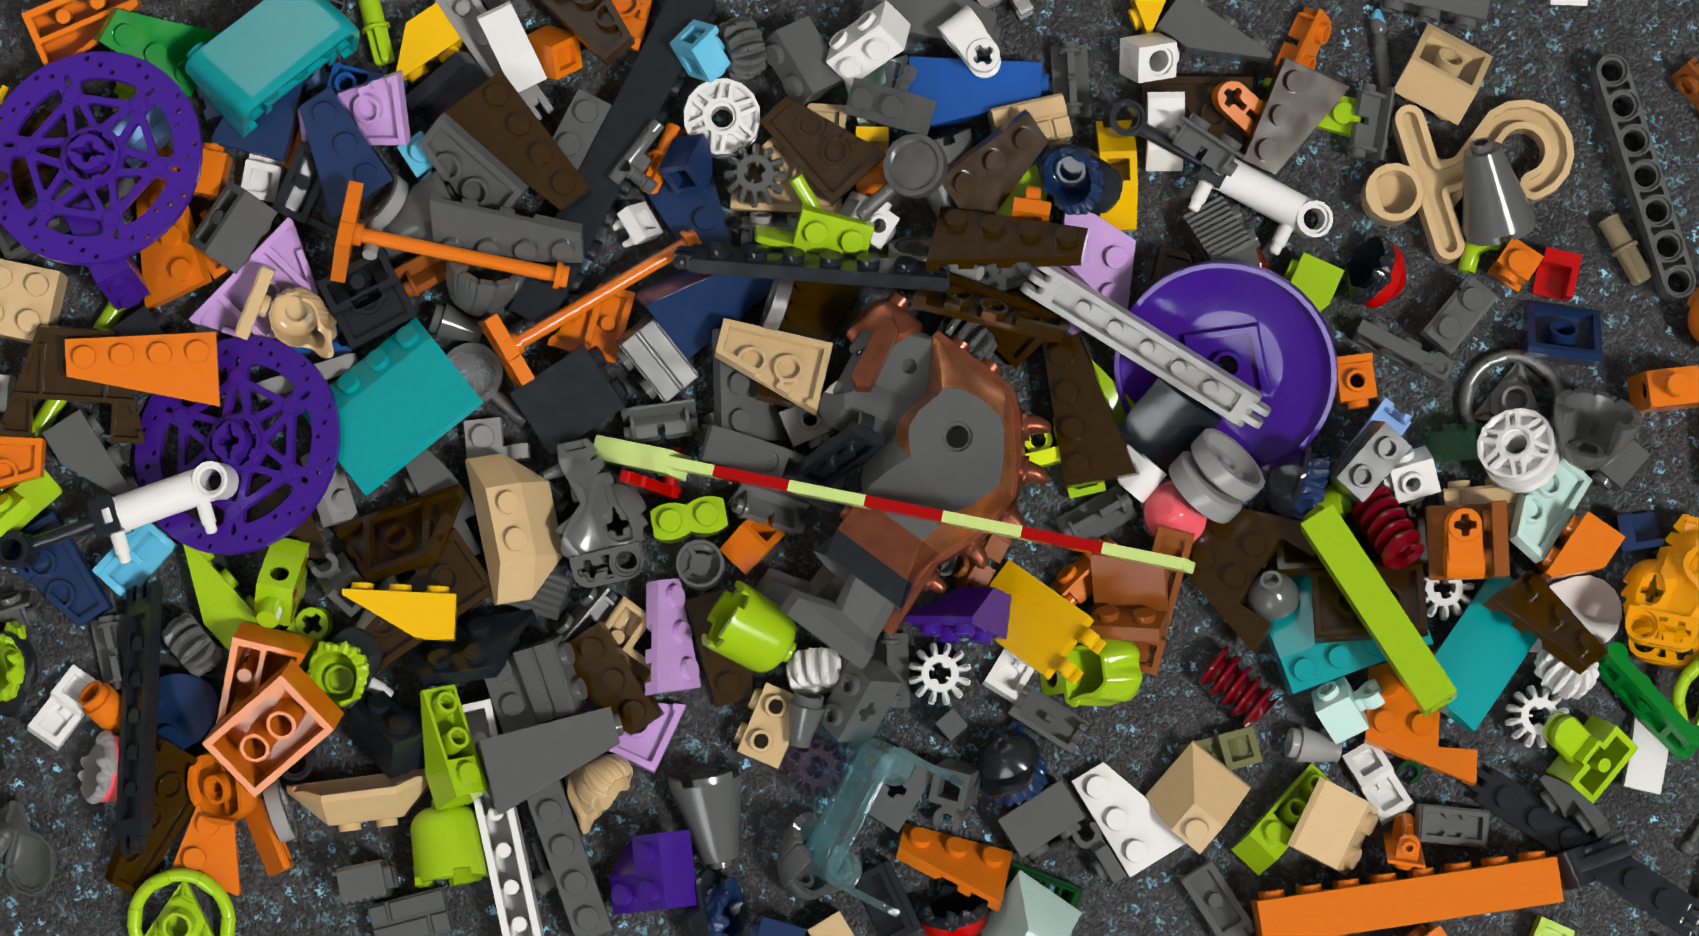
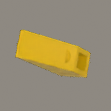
[342,582,457,641]

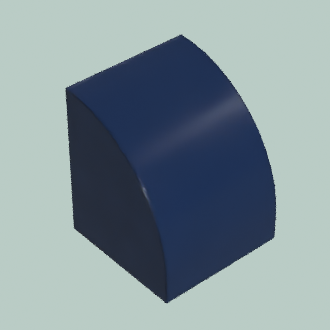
[658,133,713,195]

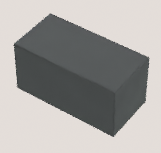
[934,708,968,742]

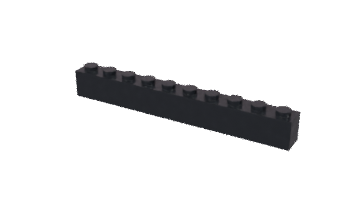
[509,0,719,333]

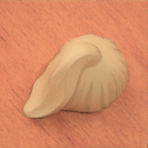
[268,287,337,359]
[565,754,633,835]

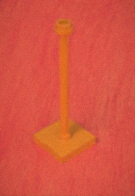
[330,180,570,289]
[477,228,702,386]

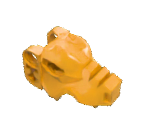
[1621,514,1699,670]

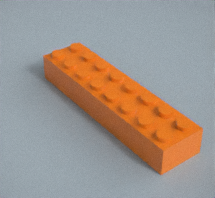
[1250,850,1564,936]

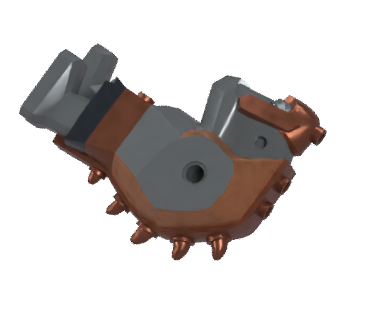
[755,290,1051,670]

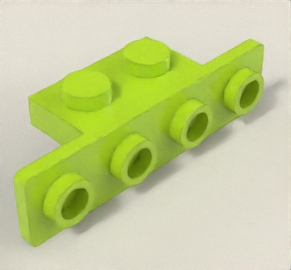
[754,205,888,258]
[0,469,62,537]

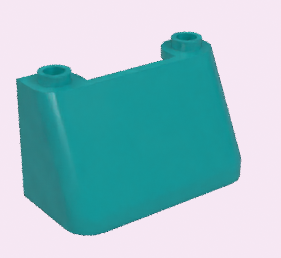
[185,0,360,138]

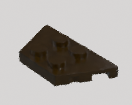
[333,483,466,583]

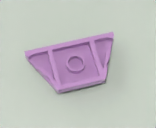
[1057,210,1136,337]
[189,217,319,345]

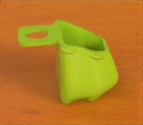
[1040,638,1143,707]

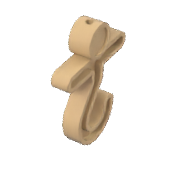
[1360,99,1575,264]

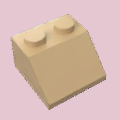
[1394,23,1493,125]
[1287,777,1379,876]

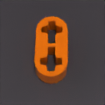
[1212,81,1262,137]

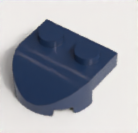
[157,670,222,750]

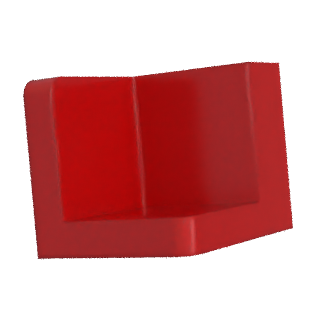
[1531,247,1582,303]

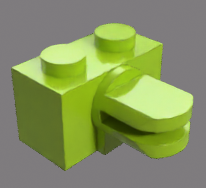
[1542,712,1638,804]

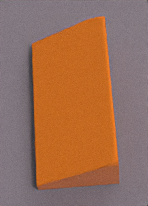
[244,798,295,876]

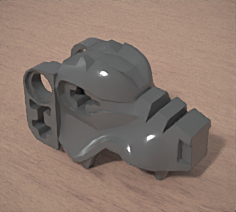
[543,437,649,588]

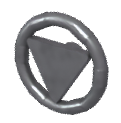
[1458,349,1565,454]

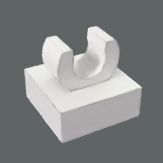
[612,202,664,247]

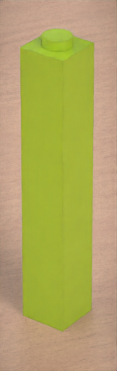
[1301,504,1457,718]

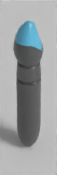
[1370,9,1392,89]

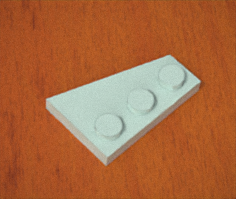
[1509,453,1593,563]

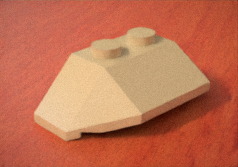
[465,453,563,606]
[286,768,429,832]

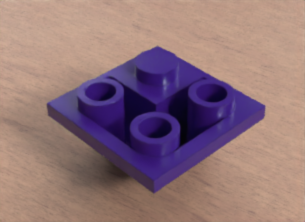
[906,587,1011,645]

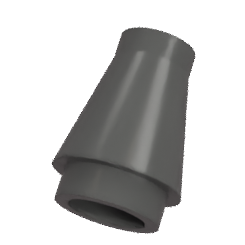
[428,303,483,343]
[788,690,826,748]

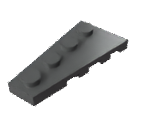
[429,192,584,263]

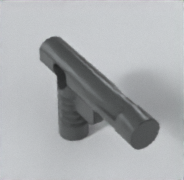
[607,119,664,194]

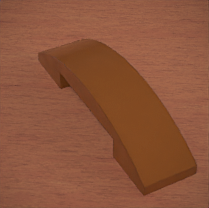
[1133,525,1195,676]

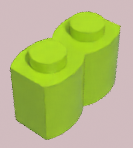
[650,496,729,543]

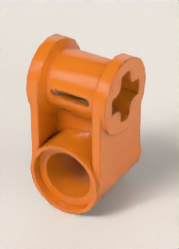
[1443,508,1485,580]

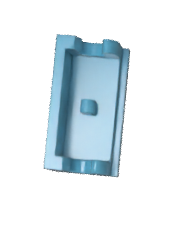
[92,522,179,599]

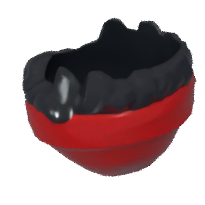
[1343,235,1406,308]
[917,883,989,936]

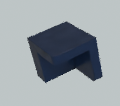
[1610,511,1666,555]

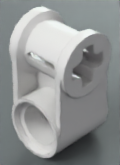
[937,5,1001,79]
[1117,444,1167,503]

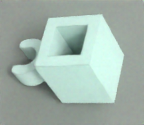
[1311,676,1385,745]

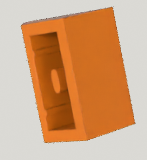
[1535,511,1625,581]

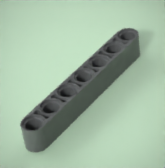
[1590,54,1696,302]

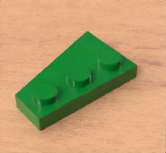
[94,8,220,97]

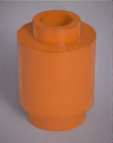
[78,680,122,734]

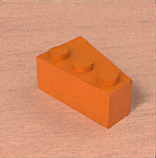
[21,0,143,79]

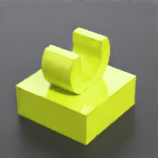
[1025,432,1061,468]

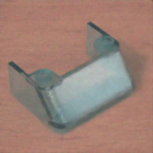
[805,738,965,918]

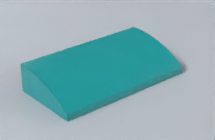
[1434,576,1538,733]

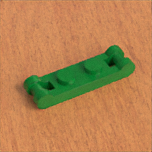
[1597,642,1699,760]

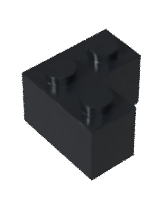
[349,691,425,779]

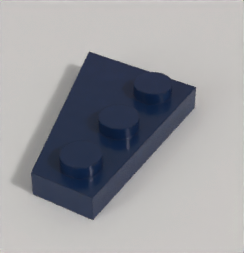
[645,173,731,246]

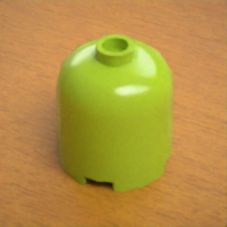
[701,580,797,673]
[410,800,489,888]

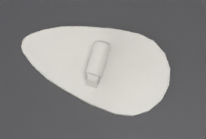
[1529,575,1622,652]

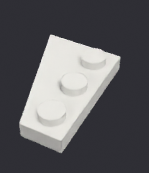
[1071,762,1186,877]

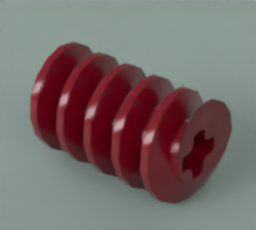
[1352,485,1425,570]
[1199,645,1281,728]

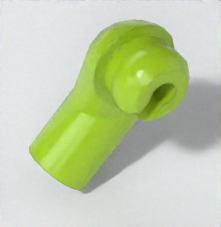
[1457,237,1504,275]

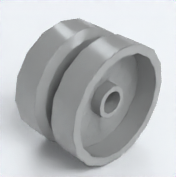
[1168,428,1265,524]

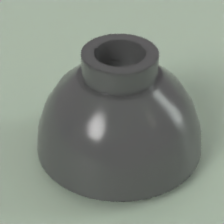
[1247,570,1300,620]

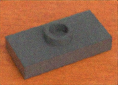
[1414,803,1490,848]

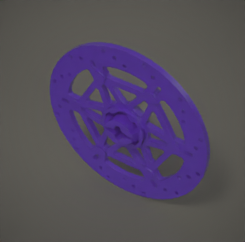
[0,51,203,266]
[134,336,341,555]

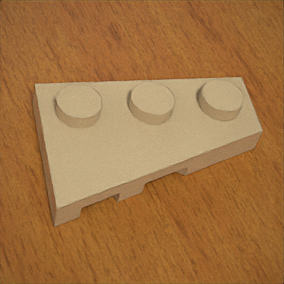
[715,318,833,416]

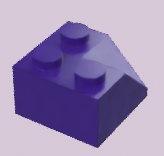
[609,830,698,915]

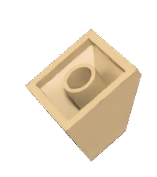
[1145,740,1251,854]

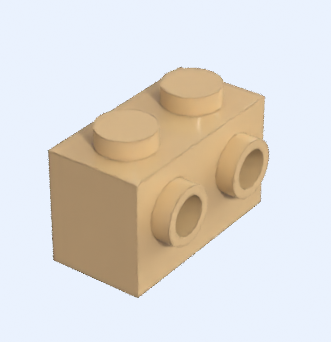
[733,682,794,769]

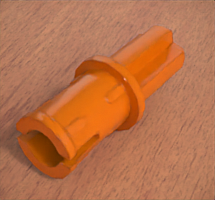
[640,123,687,195]

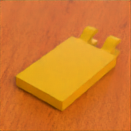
[988,560,1107,685]

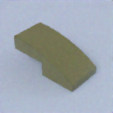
[1176,726,1263,770]

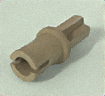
[1597,213,1652,286]

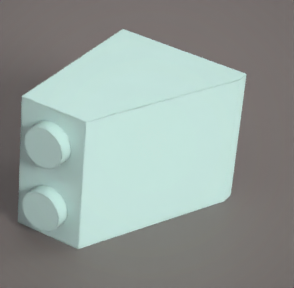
[981,870,1082,936]

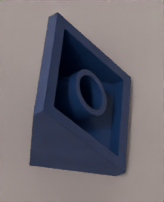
[1520,301,1603,368]

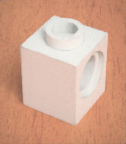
[1119,32,1179,83]

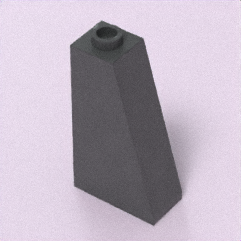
[860,0,1002,56]
[475,706,623,816]

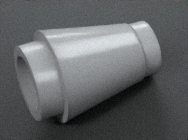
[1284,725,1342,762]

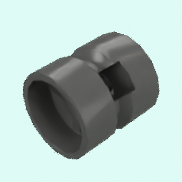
[676,540,725,591]

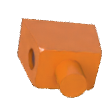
[1626,365,1699,414]

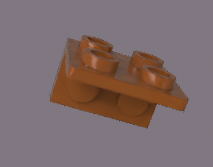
[1425,500,1510,581]
[1089,554,1170,642]

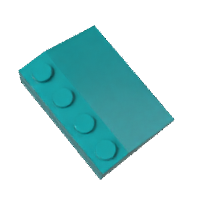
[302,317,484,496]
[1267,575,1433,696]

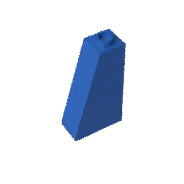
[906,56,1049,135]

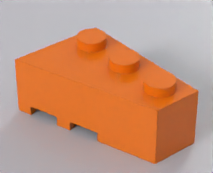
[216,621,315,724]

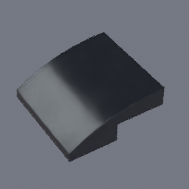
[271,141,342,237]
[1118,377,1222,471]

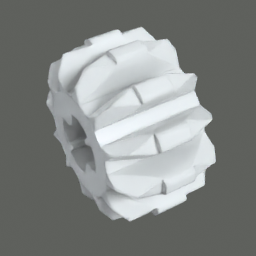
[1423,567,1475,621]
[909,643,971,705]
[786,646,848,694]
[1534,647,1600,700]
[1504,685,1569,748]

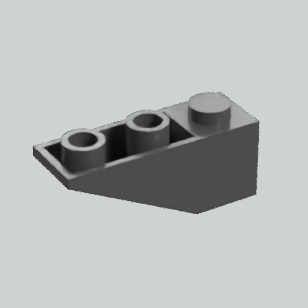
[1155,0,1273,65]
[1374,0,1491,30]
[42,409,140,495]

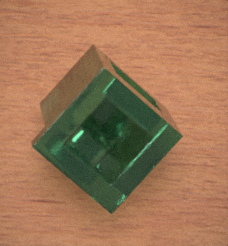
[1426,422,1483,463]

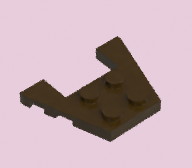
[0,325,145,444]
[1185,508,1317,654]

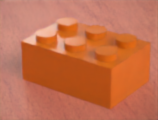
[202,659,344,798]

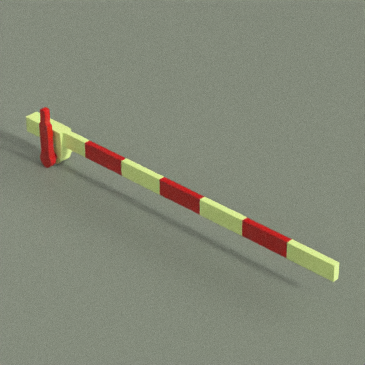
[592,435,1195,574]

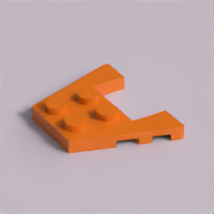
[1364,650,1478,786]

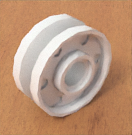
[684,78,761,159]
[1477,408,1561,493]

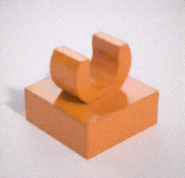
[1011,186,1051,222]

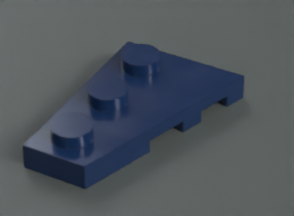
[299,85,394,220]
[11,512,114,627]

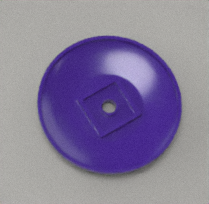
[1114,260,1338,472]

